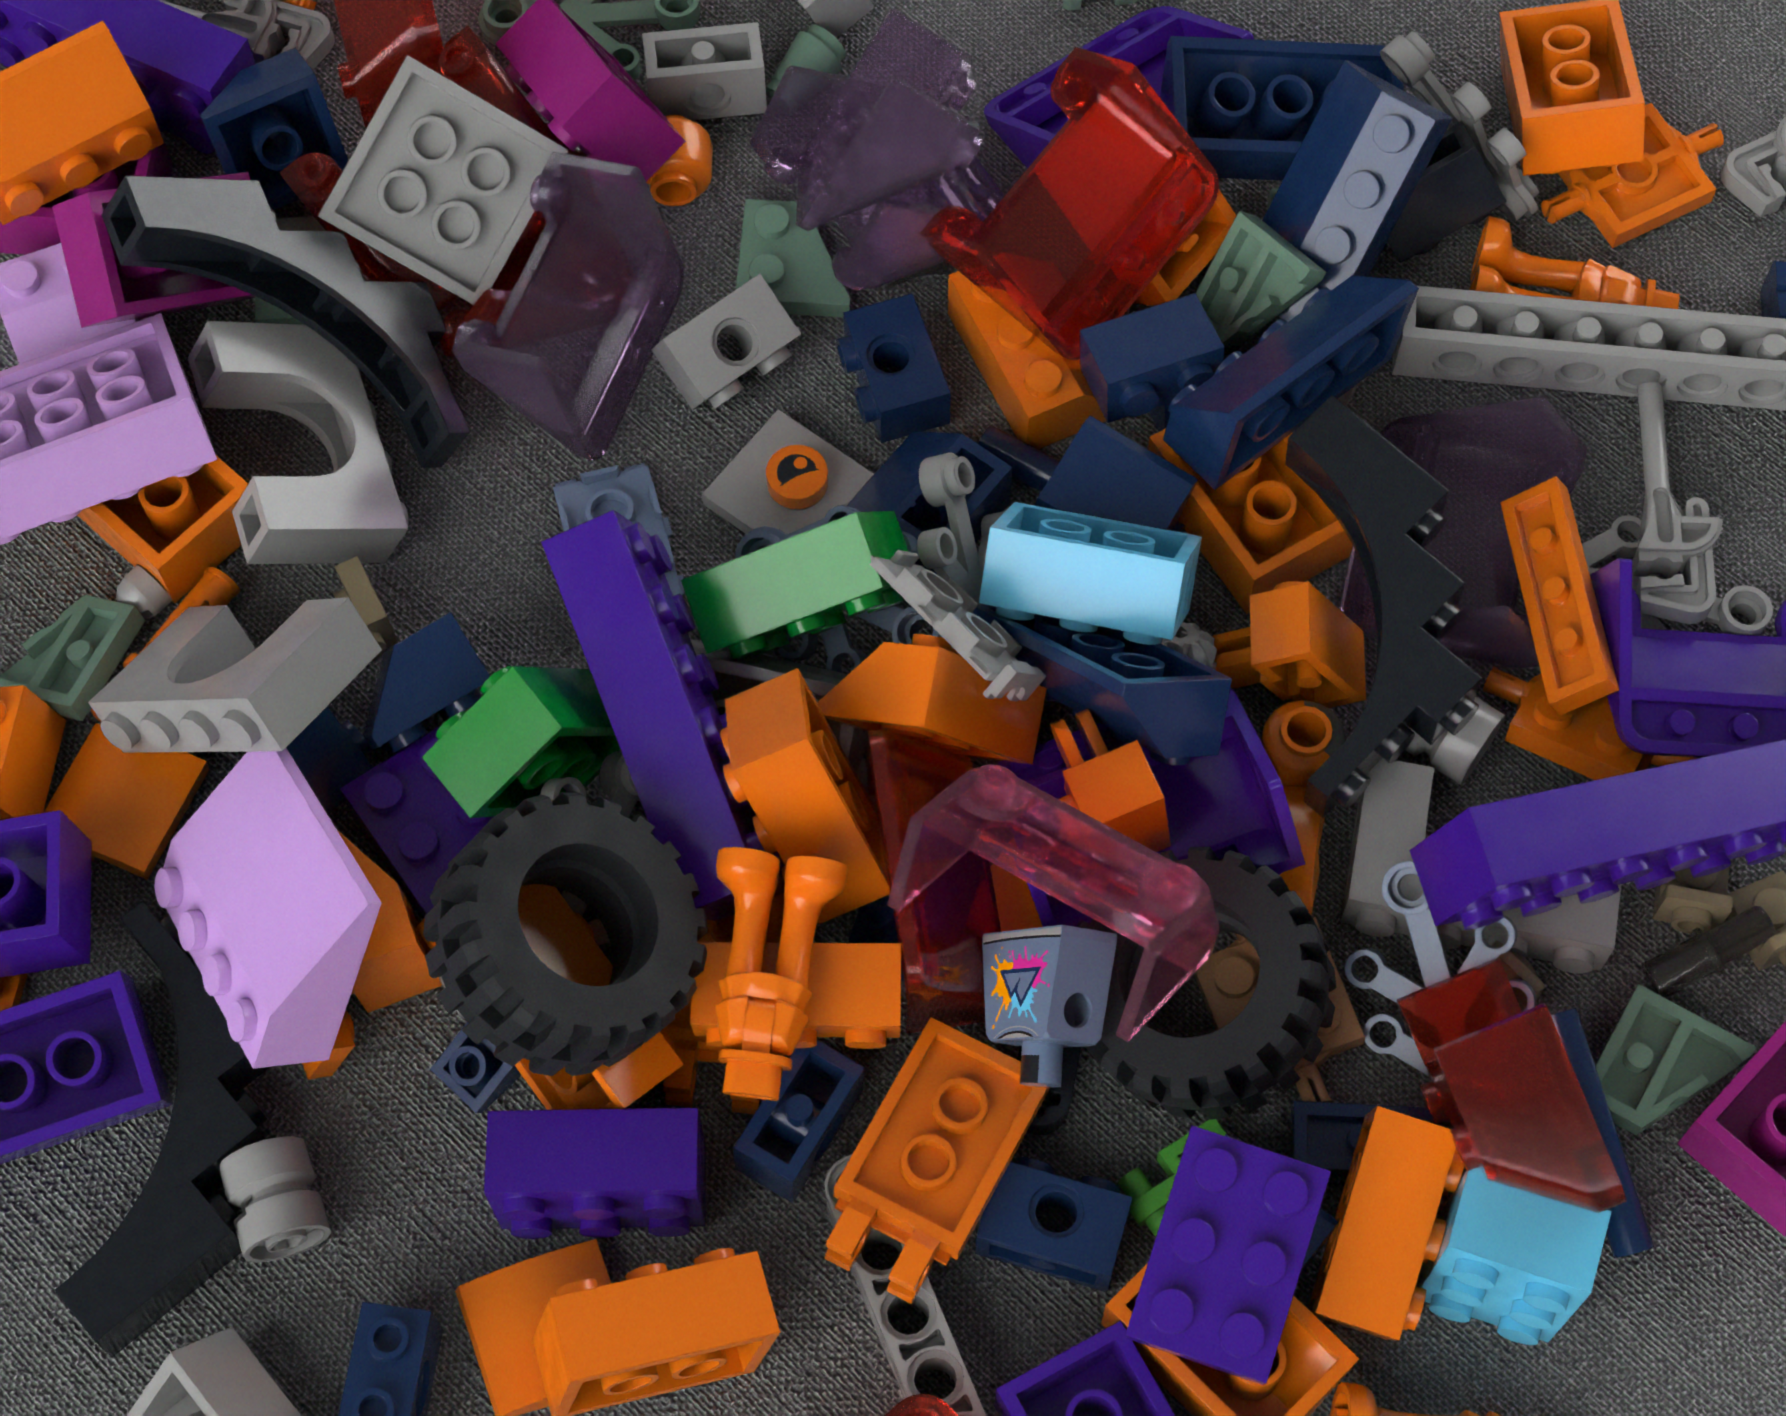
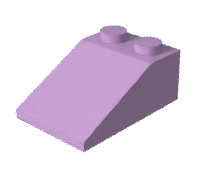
[0,243,137,364]

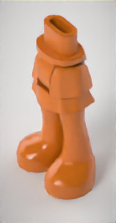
[1469,215,1680,309]
[715,847,849,1101]

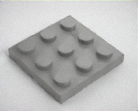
[318,55,568,308]

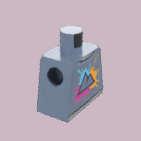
[982,925,1117,1087]

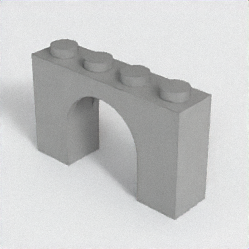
[188,321,408,564]
[88,597,382,753]
[1340,758,1622,974]

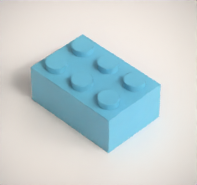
[979,502,1202,645]
[1417,1166,1612,1345]

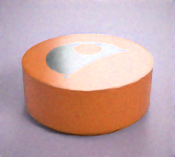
[766,445,828,509]

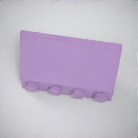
[0,313,217,545]
[154,748,382,1069]

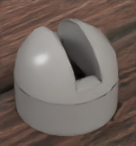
[116,565,172,619]

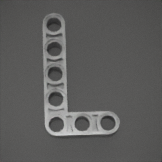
[824,1154,986,1416]

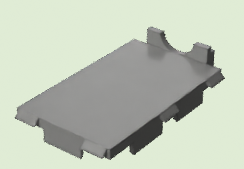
[870,550,1046,702]

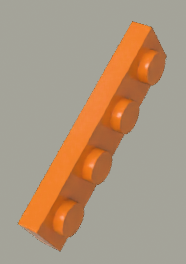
[1500,476,1619,716]

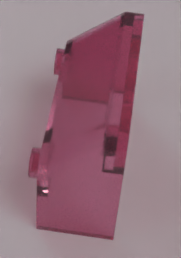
[887,764,1220,1042]

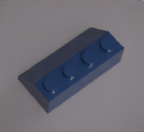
[1156,36,1404,180]
[1262,60,1453,322]
[1163,276,1419,490]
[972,604,1232,765]

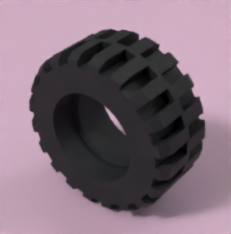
[423,792,708,1076]
[1076,847,1337,1119]

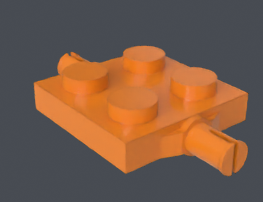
[1541,103,1724,248]
[1483,666,1698,780]

